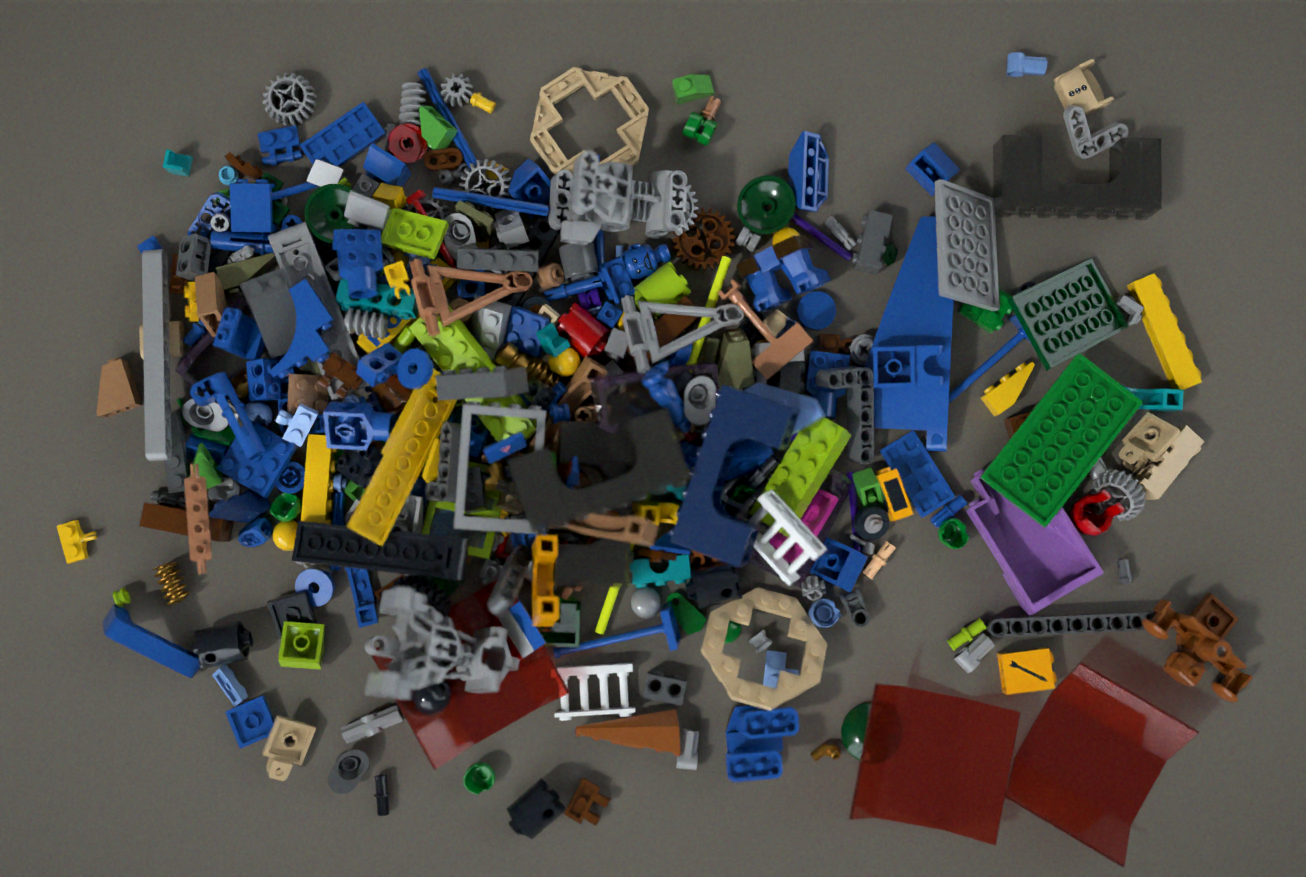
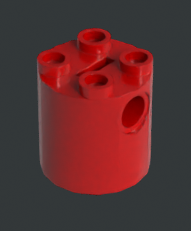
[555,302,610,359]

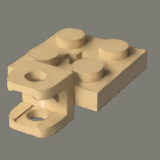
[1119,412,1181,472]
[262,715,316,781]

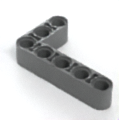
[815,366,874,465]
[488,544,564,615]

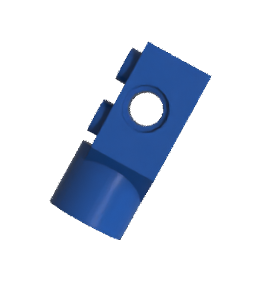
[336,229,383,299]
[805,350,850,419]
[323,401,396,450]

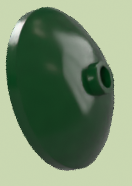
[737,175,796,234]
[305,184,363,244]
[841,702,901,763]

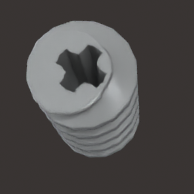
[399,82,426,126]
[343,308,388,339]

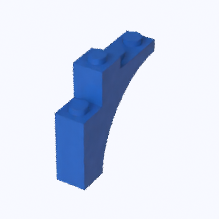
[269,279,335,379]

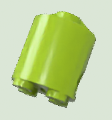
[634,261,691,319]

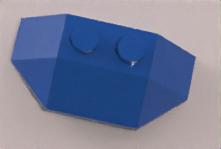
[788,131,829,212]

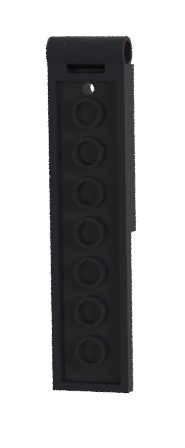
[292,521,469,581]

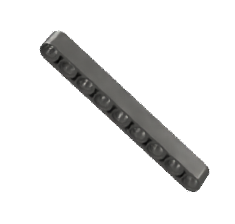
[985,611,1156,637]

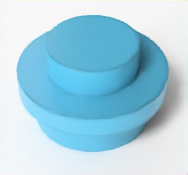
[219,166,239,185]

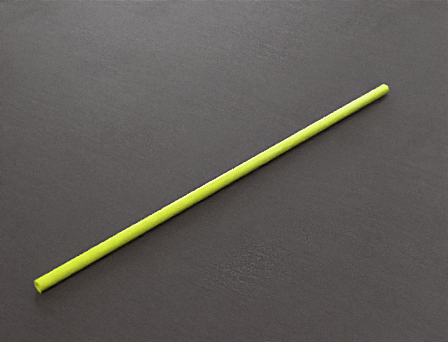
[595,256,732,635]

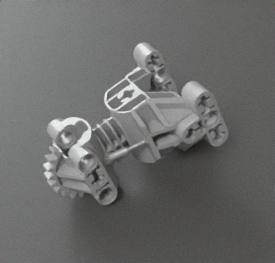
[548,151,699,246]
[365,587,519,700]

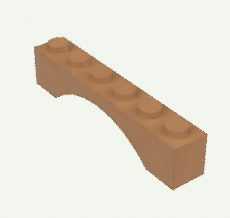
[523,356,608,464]
[538,501,658,546]

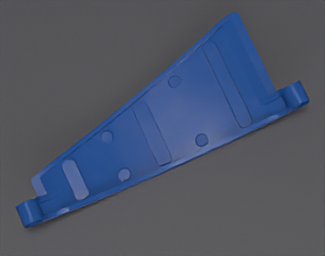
[865,216,954,452]

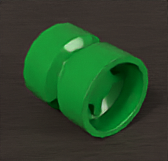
[682,112,718,146]

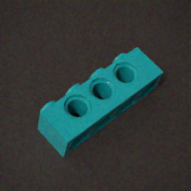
[335,279,419,320]

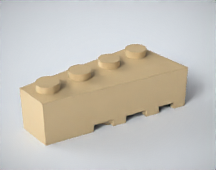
[1133,425,1204,500]

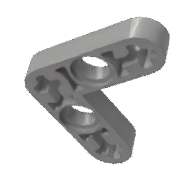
[1063,105,1128,159]

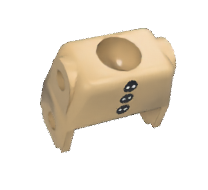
[1054,59,1114,119]

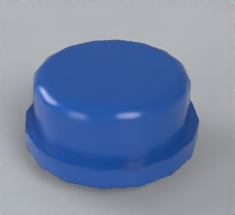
[668,335,693,368]
[275,461,305,494]

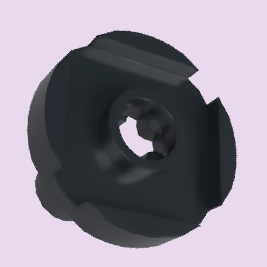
[546,527,586,544]

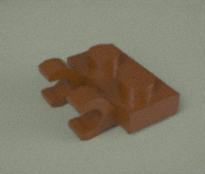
[318,352,364,400]
[564,778,610,826]

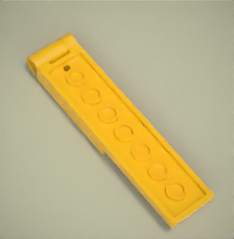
[347,368,458,546]

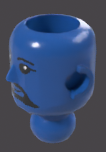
[621,243,671,280]

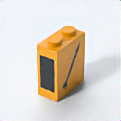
[876,467,913,521]
[997,647,1057,695]

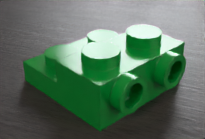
[958,289,1013,333]

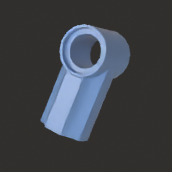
[1007,52,1047,77]

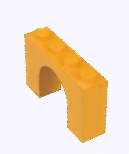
[532,535,559,626]

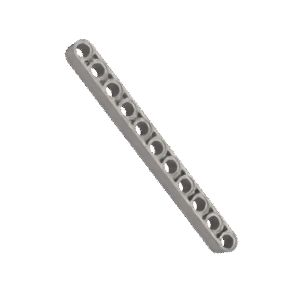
[142,249,172,461]

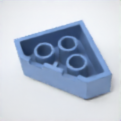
[744,383,826,446]

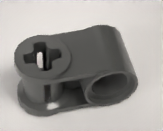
[839,588,870,627]

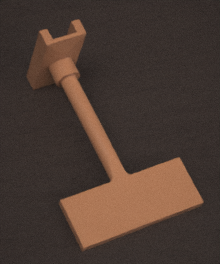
[718,280,813,380]

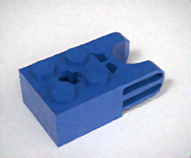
[873,344,944,388]

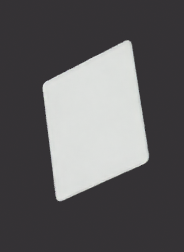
[307,159,343,187]

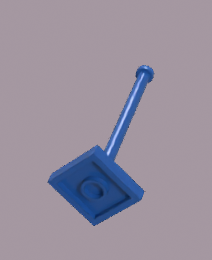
[949,313,1031,404]
[553,602,681,658]

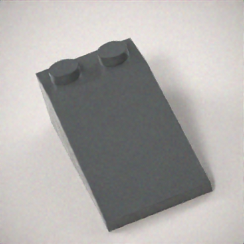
[240,269,296,359]

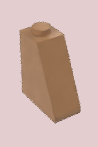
[195,272,227,337]
[97,358,142,418]

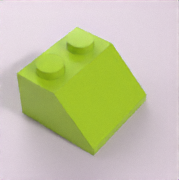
[278,621,325,670]

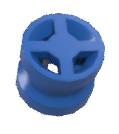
[550,403,570,424]

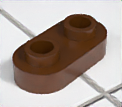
[423,148,463,171]

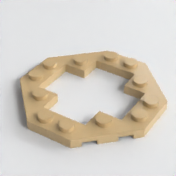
[530,67,649,177]
[701,587,827,711]

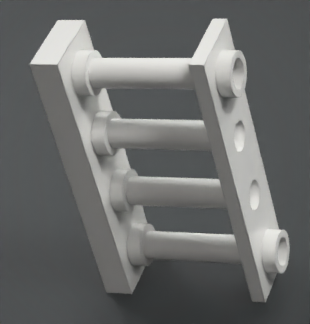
[743,489,828,585]
[552,662,635,721]

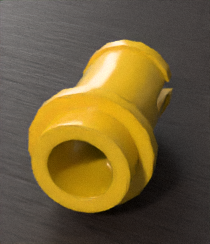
[470,92,496,114]

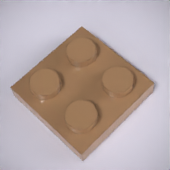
[287,374,328,415]

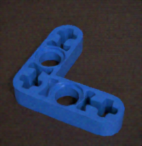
[188,192,255,238]

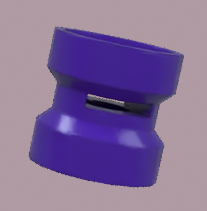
[578,288,602,311]

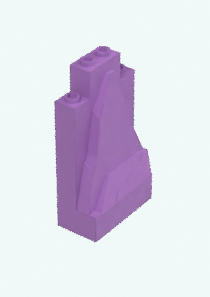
[966,468,1104,616]

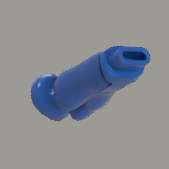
[641,361,692,434]

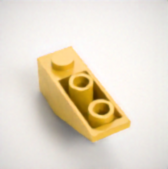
[980,362,1035,417]

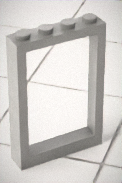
[454,401,546,534]

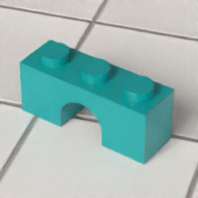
[629,555,691,588]

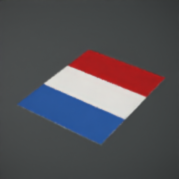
[487,601,546,661]

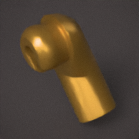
[810,743,841,762]

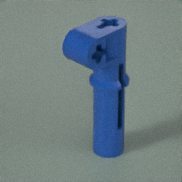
[210,215,303,256]
[190,372,266,460]

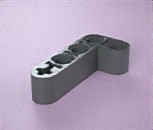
[425,422,461,502]

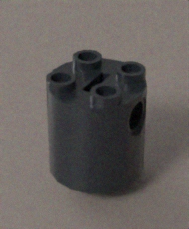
[685,562,742,609]
[192,621,253,669]
[507,778,566,839]

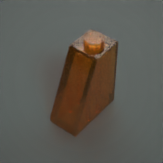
[370,375,413,413]

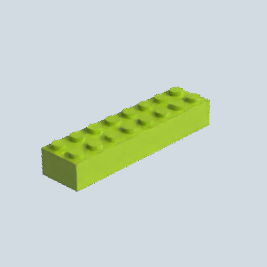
[409,305,537,442]

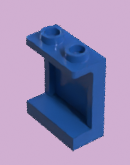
[230,179,276,232]
[213,307,265,361]

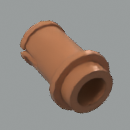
[701,96,721,121]

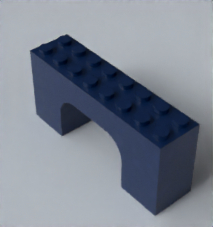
[670,385,800,567]

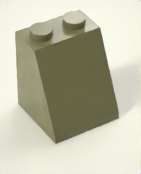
[711,328,754,392]

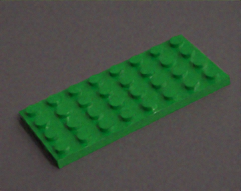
[979,353,1143,528]

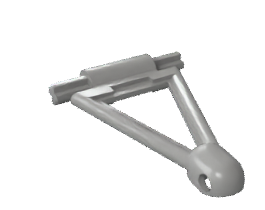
[621,295,744,373]

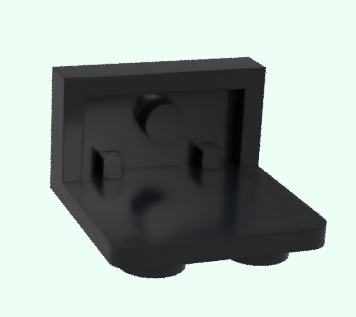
[335,444,384,489]

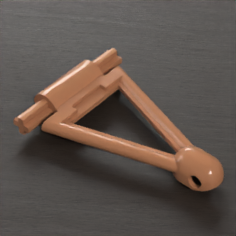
[410,259,533,337]

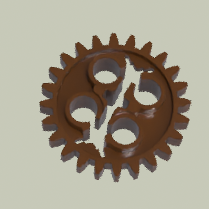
[672,207,736,272]

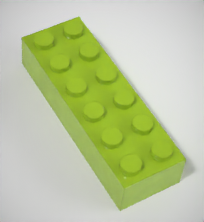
[749,418,852,538]

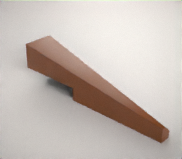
[575,709,680,756]

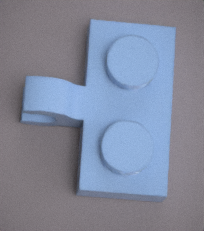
[275,403,319,447]
[763,650,799,689]

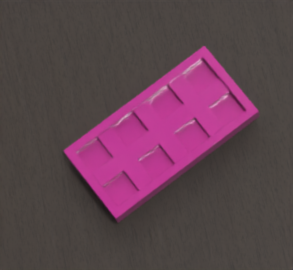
[769,489,839,564]

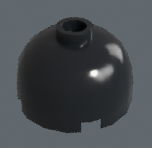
[411,678,452,716]

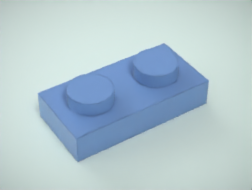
[212,664,249,707]

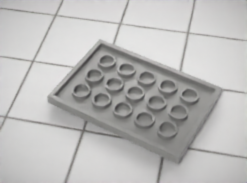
[935,179,1000,311]

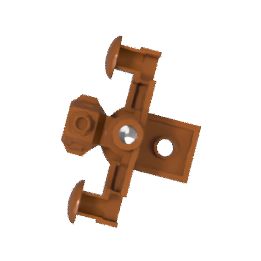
[1142,593,1252,703]

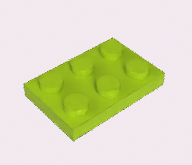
[381,207,449,260]

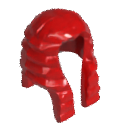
[1069,489,1125,536]

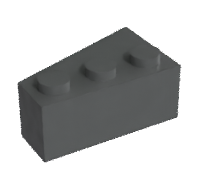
[851,210,893,275]

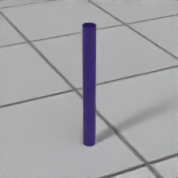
[791,213,852,261]
[847,472,862,551]

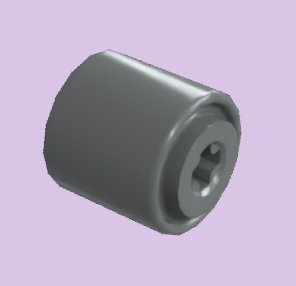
[558,242,599,282]

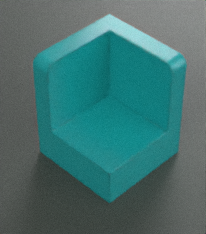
[162,149,193,177]
[536,323,570,357]

